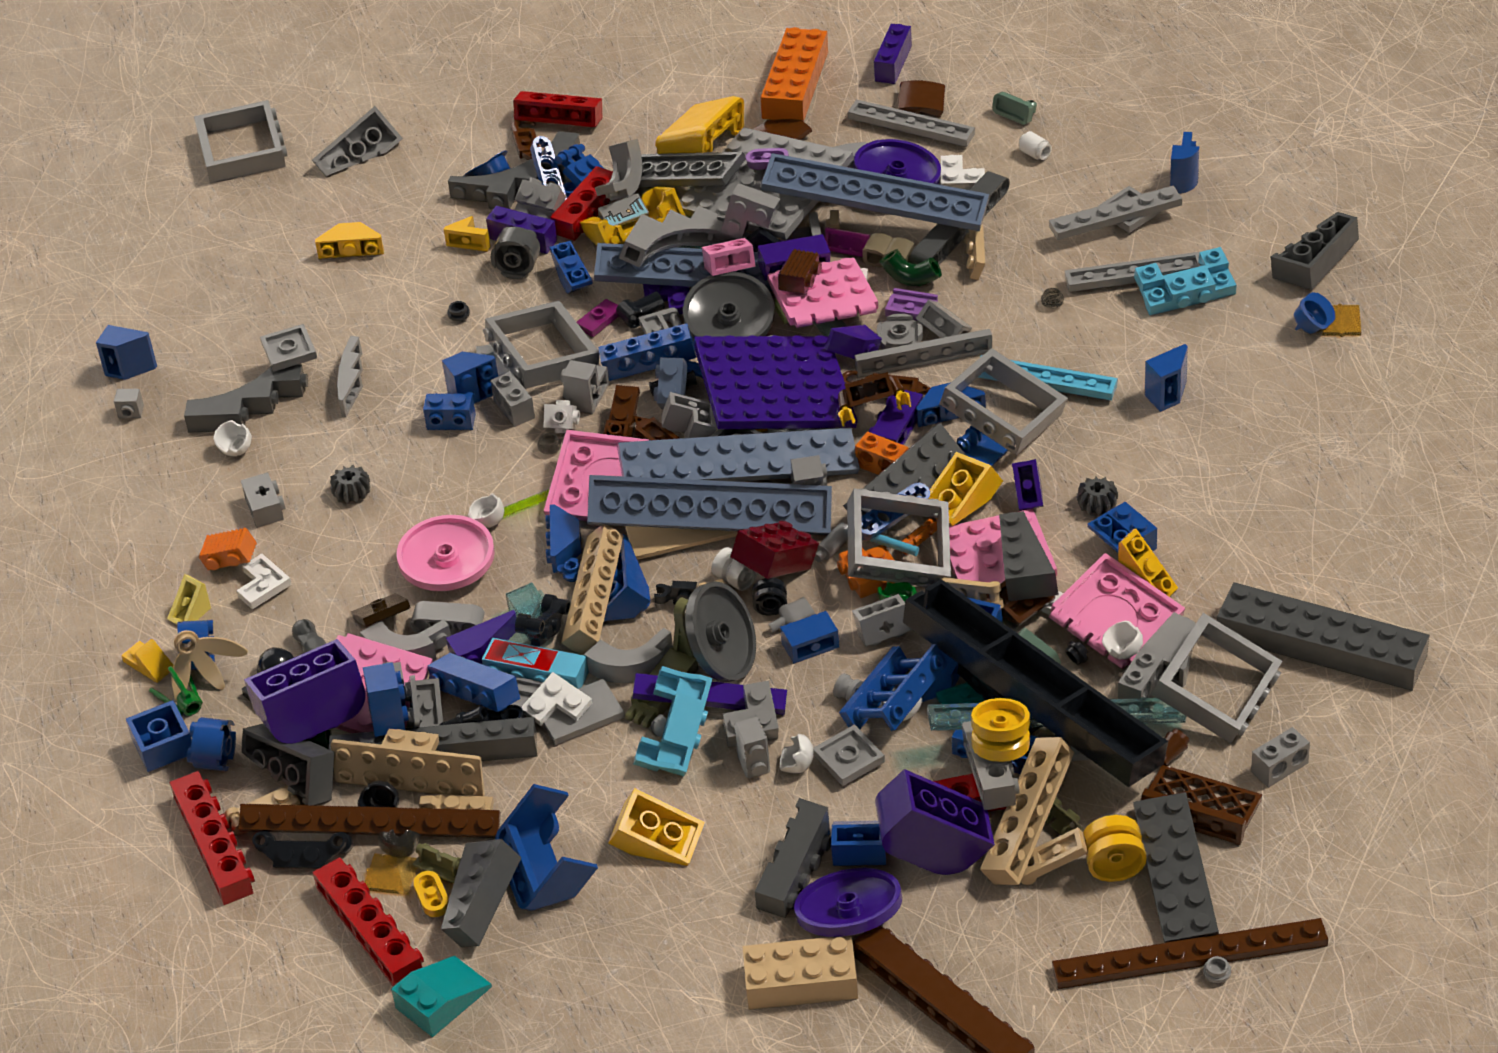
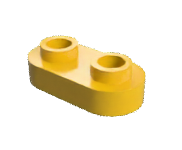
[413,871,449,917]

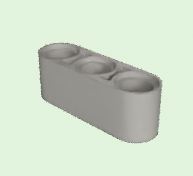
[410,601,485,635]

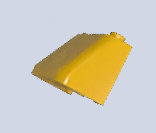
[655,96,744,154]
[580,187,685,246]

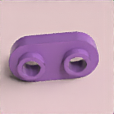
[745,148,789,170]

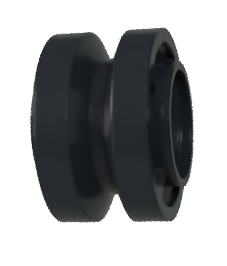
[752,578,787,616]

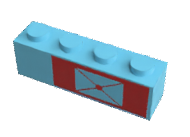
[482,638,589,689]

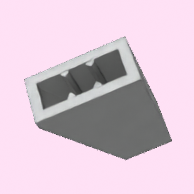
[1141,612,1196,687]

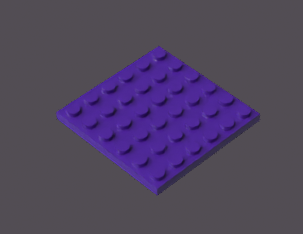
[693,335,857,429]

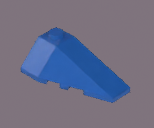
[604,534,650,621]

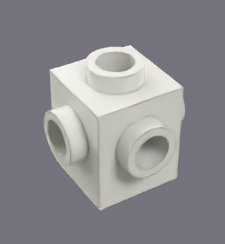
[543,400,580,433]

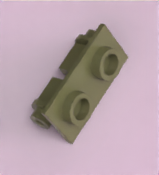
[1045,797,1084,835]
[412,843,461,884]

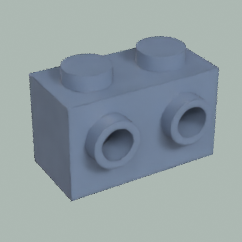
[654,358,687,409]

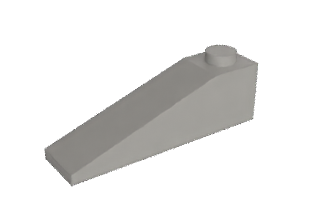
[312,106,403,177]

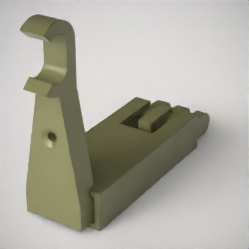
[625,597,699,728]

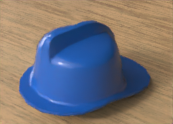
[463,150,510,177]
[1293,292,1335,334]

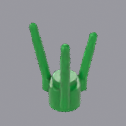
[149,666,203,716]

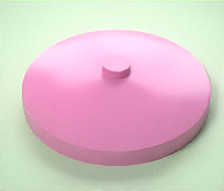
[397,515,495,591]

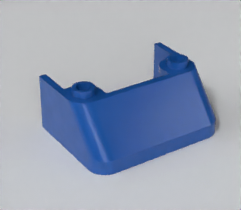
[495,784,598,911]

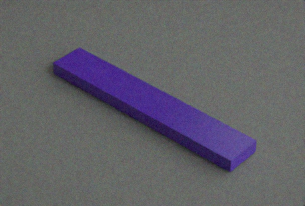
[633,673,787,715]

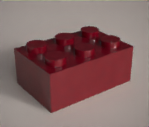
[730,521,819,579]

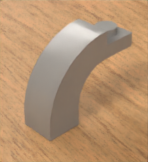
[595,139,642,201]
[360,620,451,661]
[584,628,673,683]

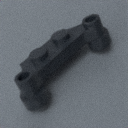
[515,594,570,647]
[252,831,354,869]

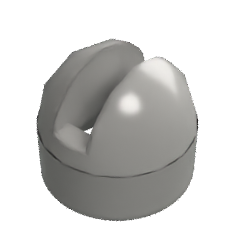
[651,714,667,737]

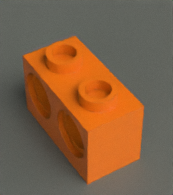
[855,431,909,475]

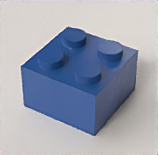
[363,662,409,737]
[126,700,192,772]

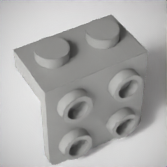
[404,675,443,728]

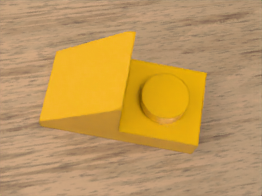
[443,216,490,252]
[121,639,174,683]

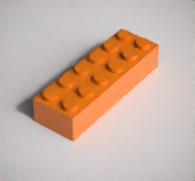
[761,27,828,122]

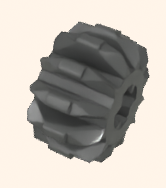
[330,465,370,504]
[1077,476,1118,516]

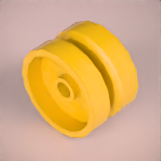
[971,698,1030,762]
[1083,815,1147,882]

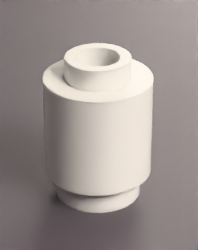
[1019,131,1052,160]

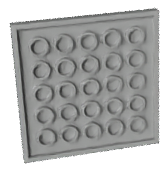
[679,127,854,240]

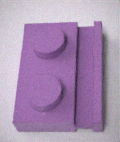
[885,288,938,321]

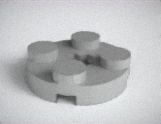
[876,314,923,349]

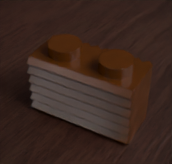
[778,249,822,295]

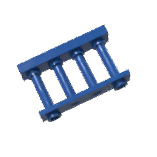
[839,644,948,731]

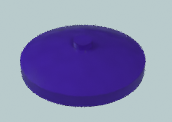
[853,139,941,184]
[794,868,903,937]

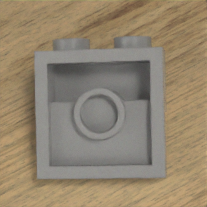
[515,177,567,219]

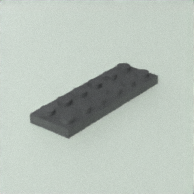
[639,152,746,188]
[843,423,966,543]
[1133,792,1219,943]

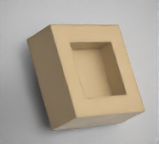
[826,210,840,229]

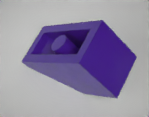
[825,325,882,359]
[1012,459,1044,511]

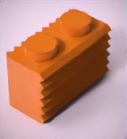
[199,527,257,570]

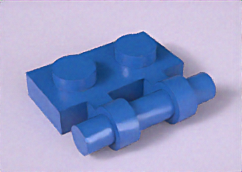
[554,144,603,187]

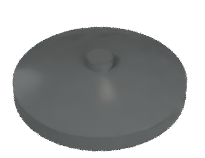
[683,272,775,339]
[685,581,756,682]

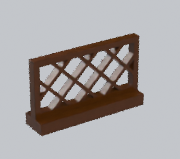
[1141,765,1263,845]

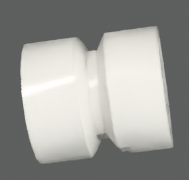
[711,547,757,591]

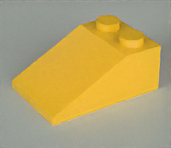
[929,452,1003,526]
[608,788,705,866]

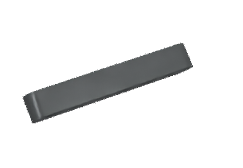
[910,171,1010,265]

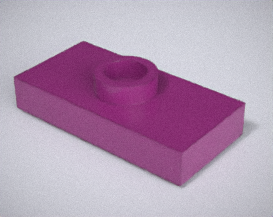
[824,227,870,257]
[577,299,619,337]

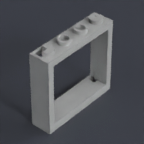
[194,100,287,183]
[483,301,600,389]
[940,348,1068,455]
[847,488,951,587]
[1151,613,1282,743]

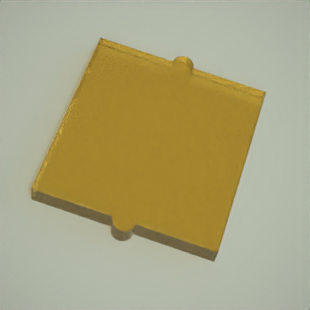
[1322,304,1362,337]
[365,853,417,895]

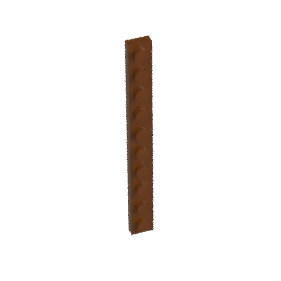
[238,804,501,838]
[1052,918,1328,989]

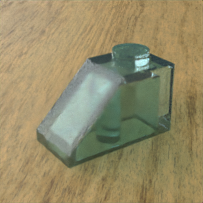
[506,583,544,641]

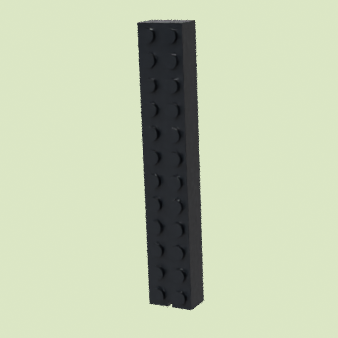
[903,579,1168,788]

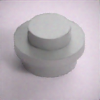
[1203,956,1231,983]

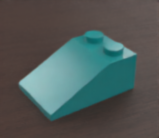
[391,956,492,1038]

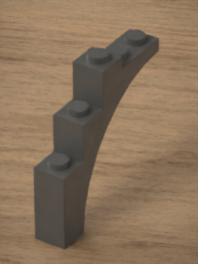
[448,131,580,209]
[184,363,308,433]

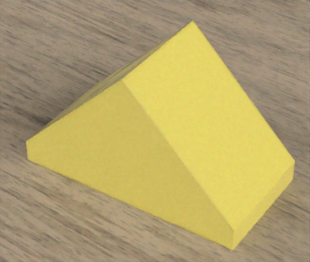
[167,574,211,624]

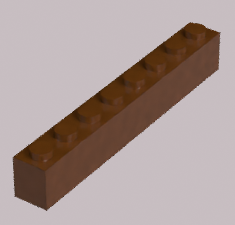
[853,925,1035,1053]

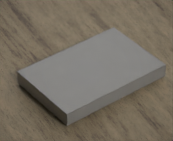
[543,679,625,745]

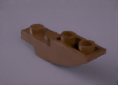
[603,385,640,437]

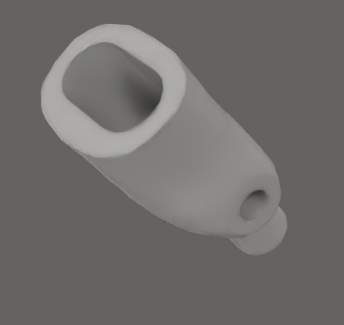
[768,597,815,632]

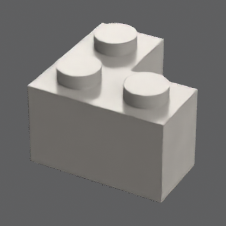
[721,183,781,239]
[560,360,609,414]
[661,392,717,438]
[723,680,779,748]

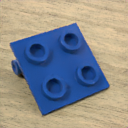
[957,426,1008,466]

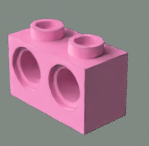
[702,238,755,276]

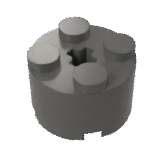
[490,227,540,279]

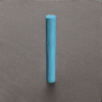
[862,528,919,556]

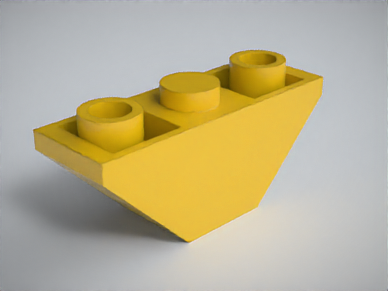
[315,222,384,259]
[1118,528,1178,597]

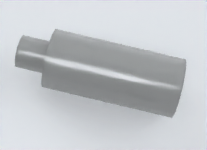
[814,522,848,562]

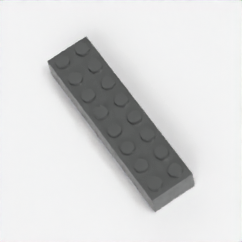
[1217,582,1430,691]

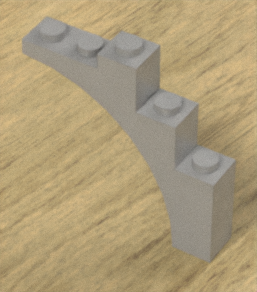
[619,205,750,268]

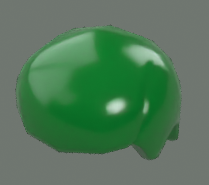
[878,582,917,602]

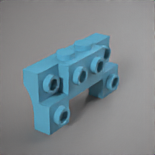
[1134,247,1237,316]
[633,666,713,777]

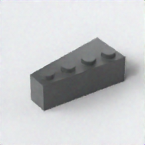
[1270,212,1359,290]
[999,511,1059,601]
[242,723,334,805]
[755,798,831,918]
[441,839,521,947]

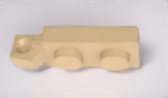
[419,794,494,810]

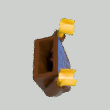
[838,372,911,426]

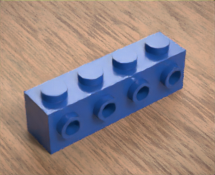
[427,653,520,712]

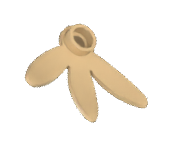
[172,630,248,701]

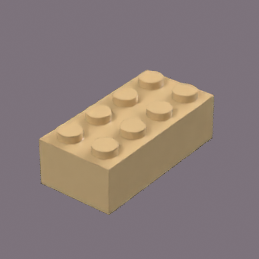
[742,935,858,1010]

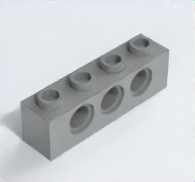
[962,721,1020,810]

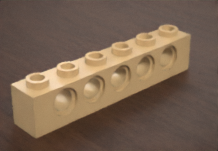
[561,524,624,655]
[980,737,1074,885]

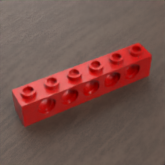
[169,771,255,905]
[313,857,424,987]

